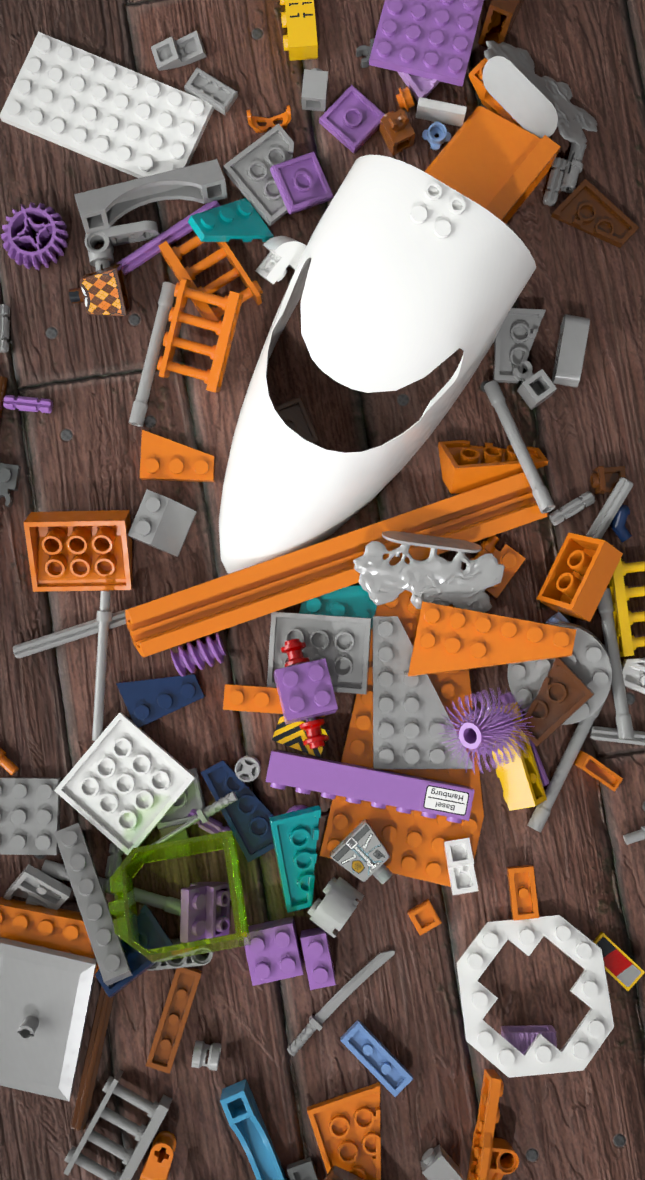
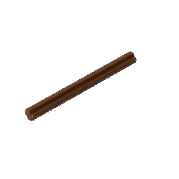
[71,986,115,1131]

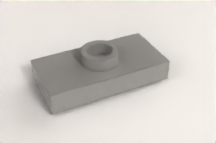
[184,67,238,115]

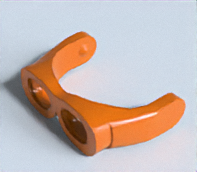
[247,105,291,133]

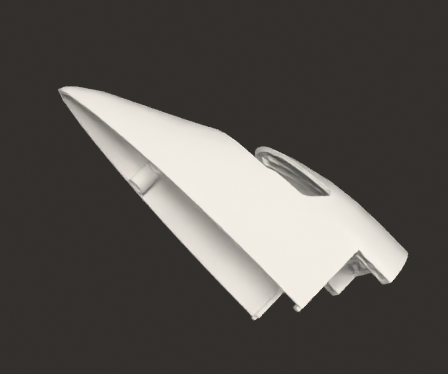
[219,155,536,574]

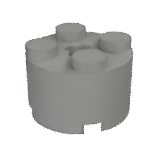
[307,877,365,938]

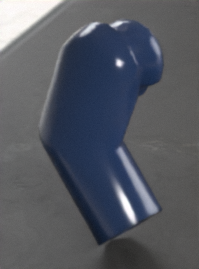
[610,504,632,542]

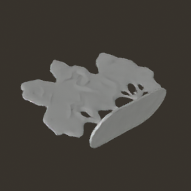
[482,41,597,146]
[353,531,505,613]

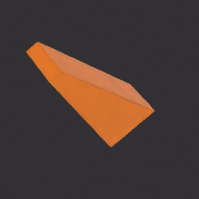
[573,750,623,792]

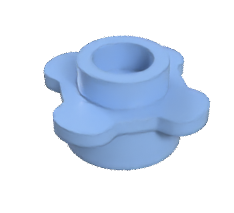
[422,121,451,150]

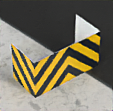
[272,714,329,758]

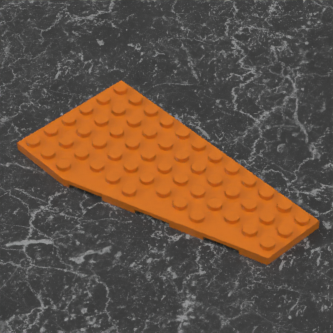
[319,590,484,887]

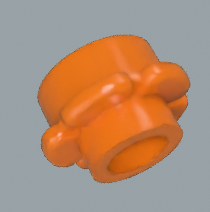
[396,87,415,112]

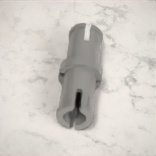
[560,142,587,193]

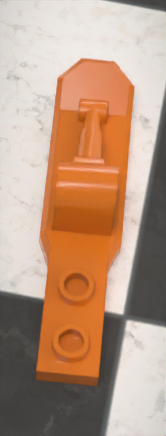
[467,1069,519,1180]

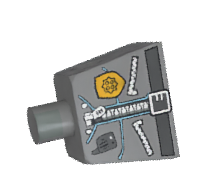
[330,819,393,884]

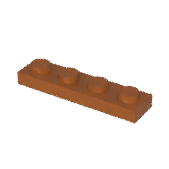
[145,967,203,1074]

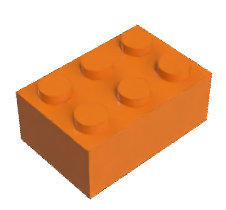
[536,532,623,622]

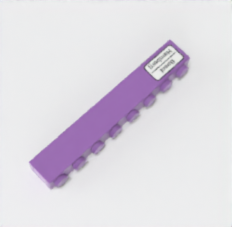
[265,749,474,823]

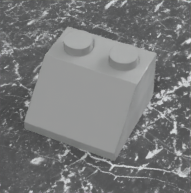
[128,489,197,557]

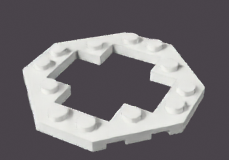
[456,915,614,1078]

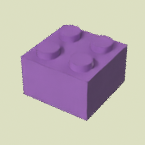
[242,916,304,986]

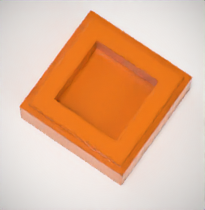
[407,899,442,936]

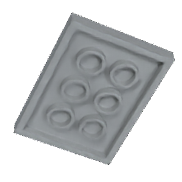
[267,612,372,694]

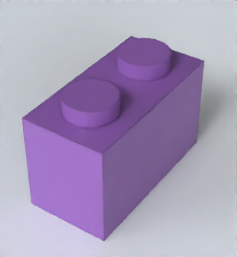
[300,927,336,990]

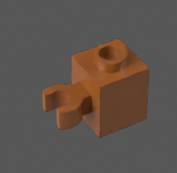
[379,109,415,156]

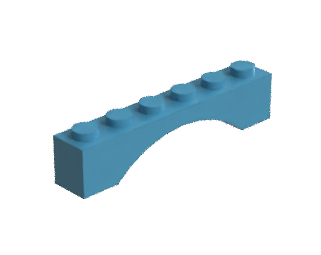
[220,1079,287,1180]

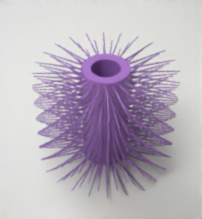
[439,688,535,774]

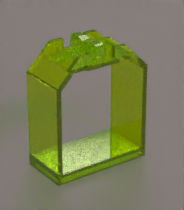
[109,830,251,963]

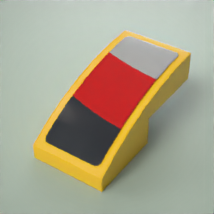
[593,932,645,991]

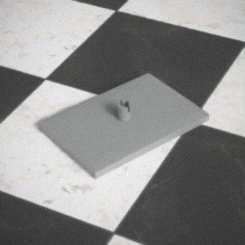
[0,937,97,1101]

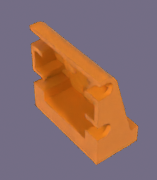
[424,106,561,224]

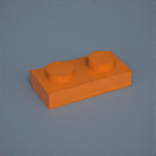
[507,865,539,921]

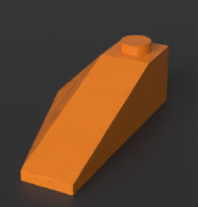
[438,440,548,494]

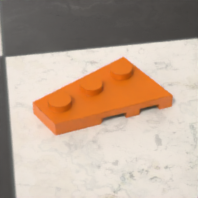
[140,430,215,482]

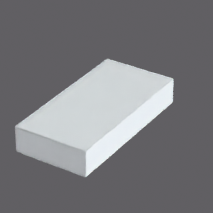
[415,97,467,127]

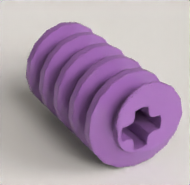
[170,632,226,677]

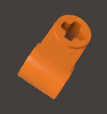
[139,1131,177,1180]

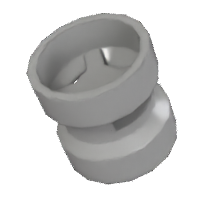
[191,1040,221,1071]

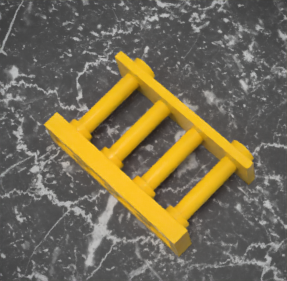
[608,559,645,657]

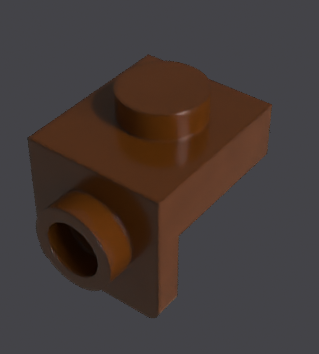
[590,466,626,494]

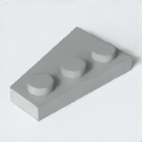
[493,308,546,383]

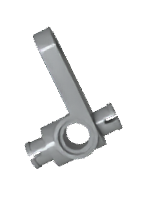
[85,221,159,271]

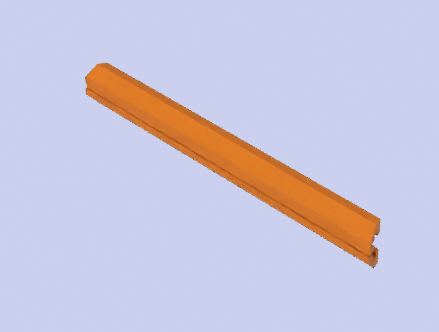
[125,472,549,657]

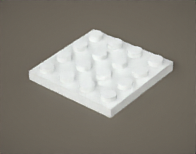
[54,712,197,857]

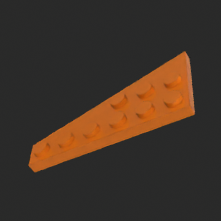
[408,601,576,677]
[307,1082,381,1180]

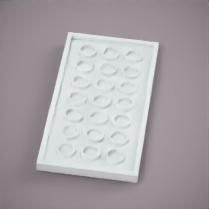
[0,32,214,178]

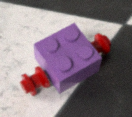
[274,639,338,749]

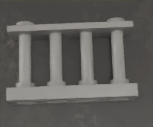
[64,1069,172,1180]

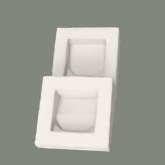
[444,838,479,896]

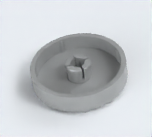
[508,622,612,725]

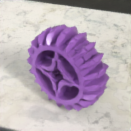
[1,202,69,270]

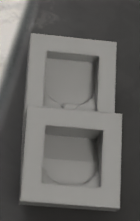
[151,30,207,71]

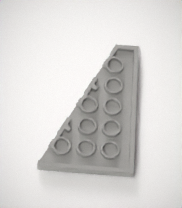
[372,616,473,769]

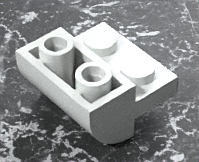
[255,236,306,284]

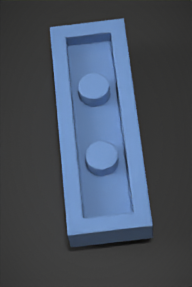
[340,1019,413,1097]

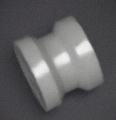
[235,755,261,782]

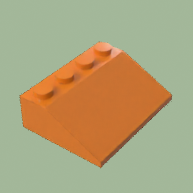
[23,510,132,592]

